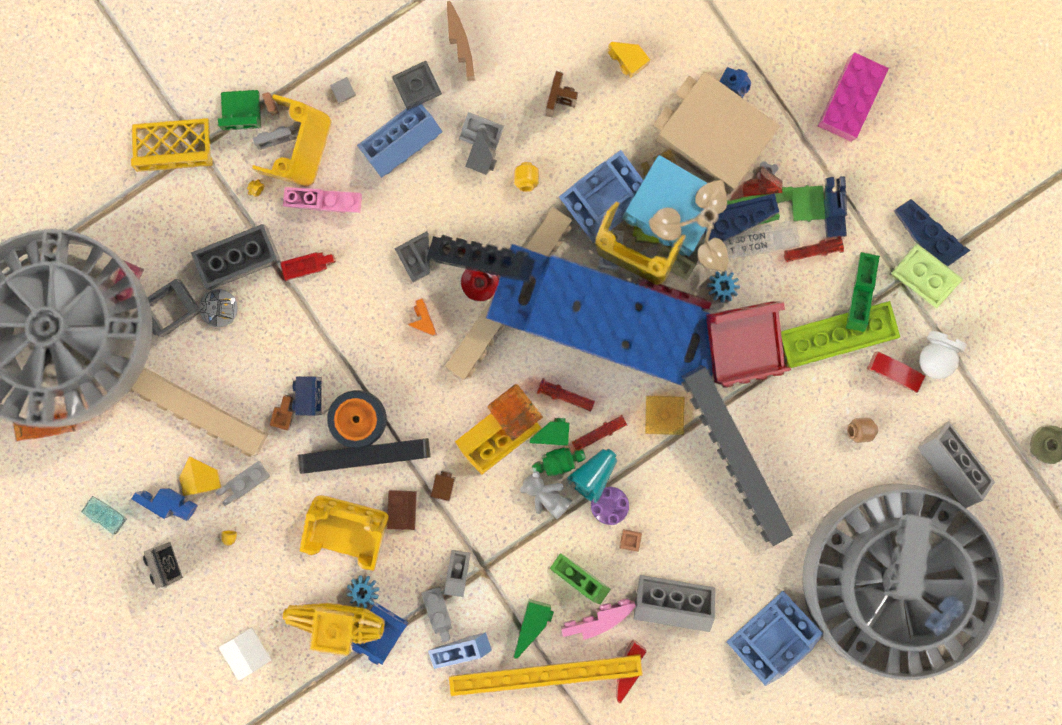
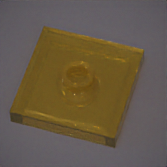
[645,396,685,435]

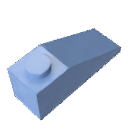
[428,632,492,669]

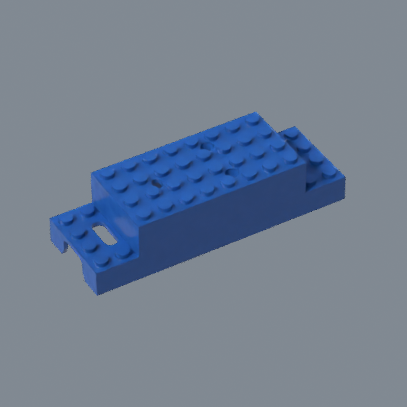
[486,244,713,386]

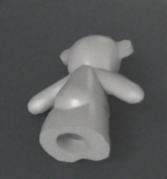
[520,471,572,519]

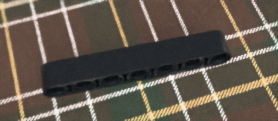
[297,438,431,474]

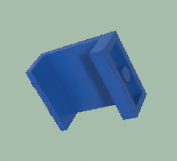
[352,602,408,665]

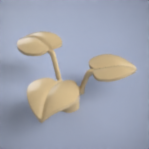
[649,180,728,272]

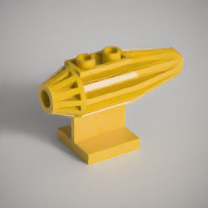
[283,603,385,656]

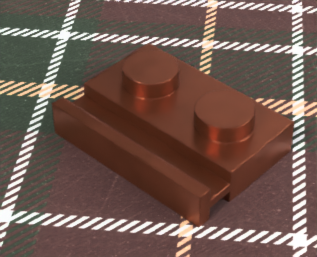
[387,490,417,530]

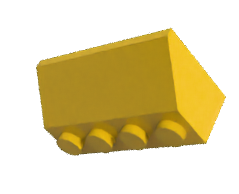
[455,395,541,475]

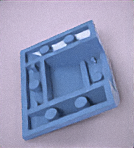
[559,150,644,243]
[727,591,823,686]

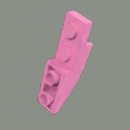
[283,187,362,213]
[561,598,635,640]

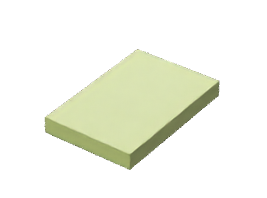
[891,243,963,308]

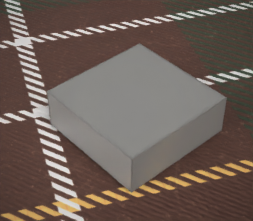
[330,77,356,104]

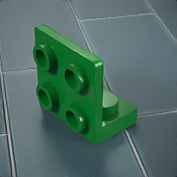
[218,90,262,131]

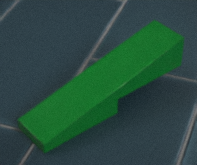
[846,252,880,332]

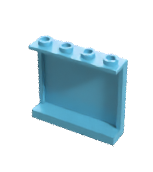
[622,155,708,256]

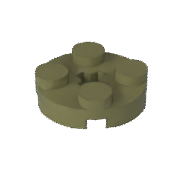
[1030,425,1062,464]

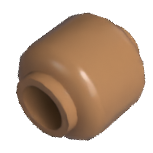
[847,417,878,443]

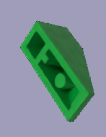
[514,599,554,659]

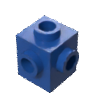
[719,67,751,98]

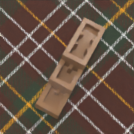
[447,1,475,81]

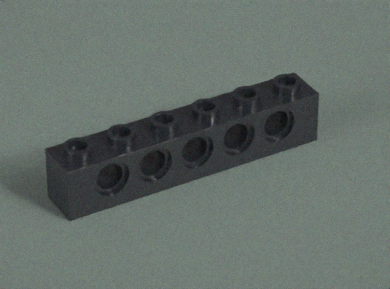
[427,235,536,283]

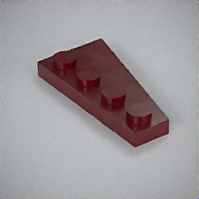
[636,276,712,311]

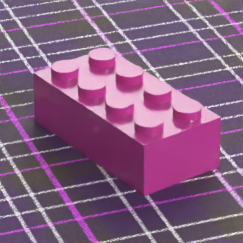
[817,52,889,142]

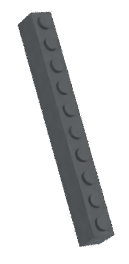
[681,365,793,546]

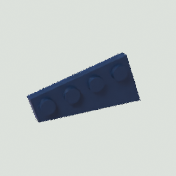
[704,194,780,242]
[894,199,971,267]

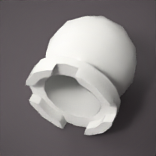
[919,331,967,379]

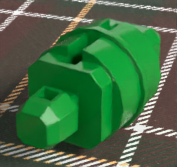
[532,447,586,476]

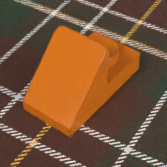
[408,298,437,336]

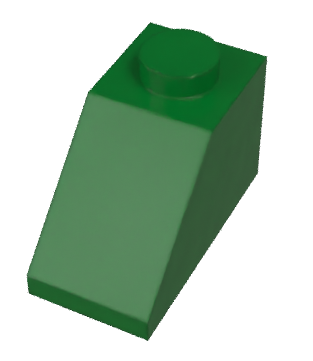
[530,418,570,446]

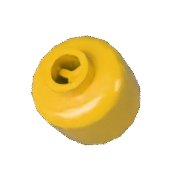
[514,162,539,192]

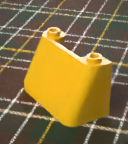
[299,495,388,571]

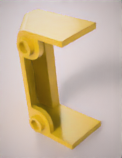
[252,94,332,187]
[596,202,686,284]

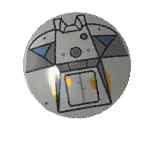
[199,289,238,327]

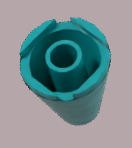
[566,449,617,503]

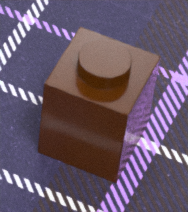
[431,471,456,501]

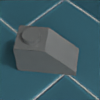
[465,128,497,175]

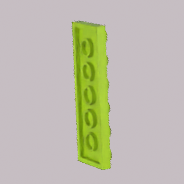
[781,301,901,368]

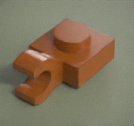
[269,395,294,431]

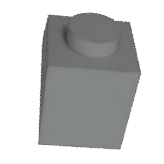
[444,550,471,597]

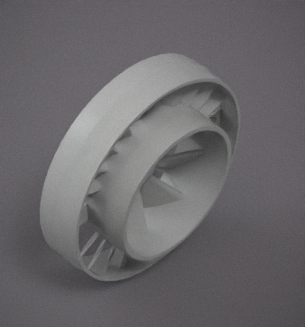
[0,229,152,427]
[803,483,1004,680]

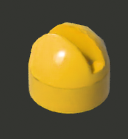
[221,530,237,546]

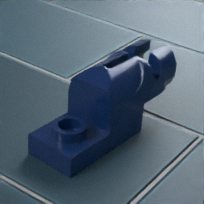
[824,176,848,238]

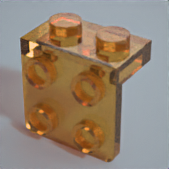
[488,384,543,441]

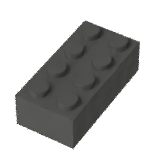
[191,224,281,290]

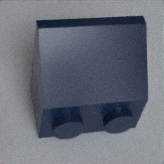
[292,376,322,416]

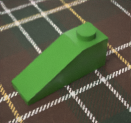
[550,553,611,605]

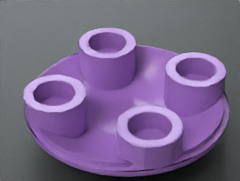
[591,487,629,525]

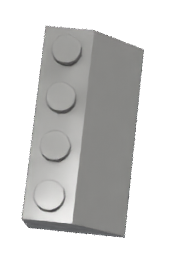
[918,421,995,508]
[634,575,715,632]

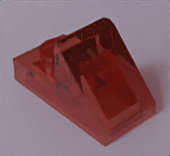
[743,166,783,197]

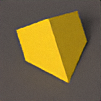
[179,456,221,496]

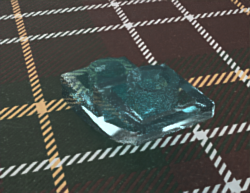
[81,496,127,535]

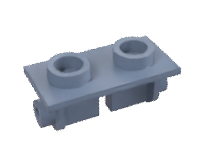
[925,595,965,636]

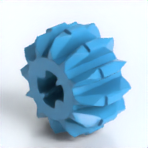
[707,271,740,303]
[346,575,380,608]

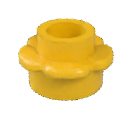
[247,179,265,197]

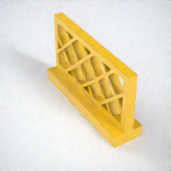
[131,118,213,172]

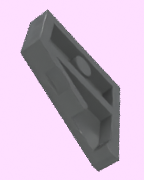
[394,231,430,283]

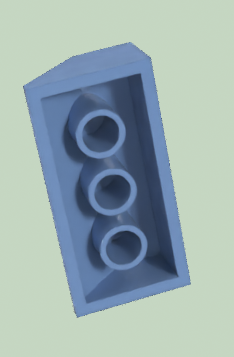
[357,104,443,178]

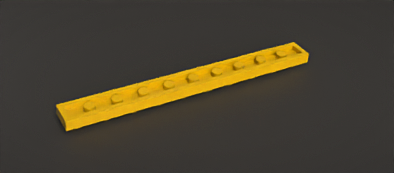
[449,655,643,696]

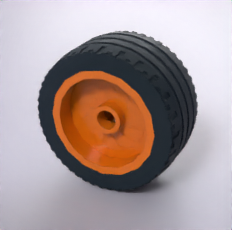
[327,390,387,448]

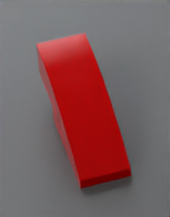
[867,351,925,393]
[616,639,647,704]

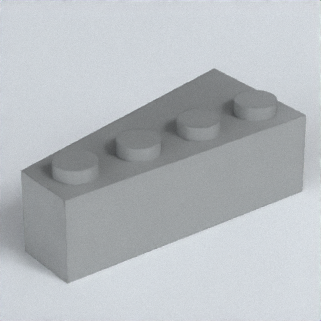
[884,514,933,600]

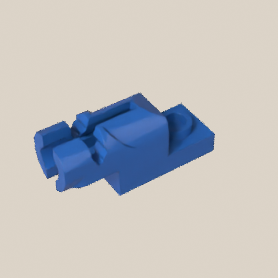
[131,488,198,521]

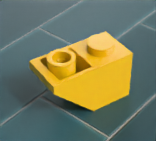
[608,42,651,78]

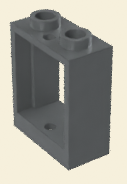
[147,279,200,337]

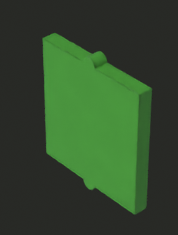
[792,185,825,222]

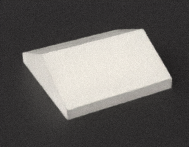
[219,627,272,680]

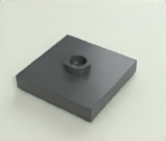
[392,61,442,110]

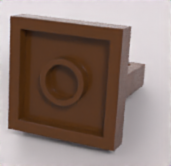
[545,71,578,118]

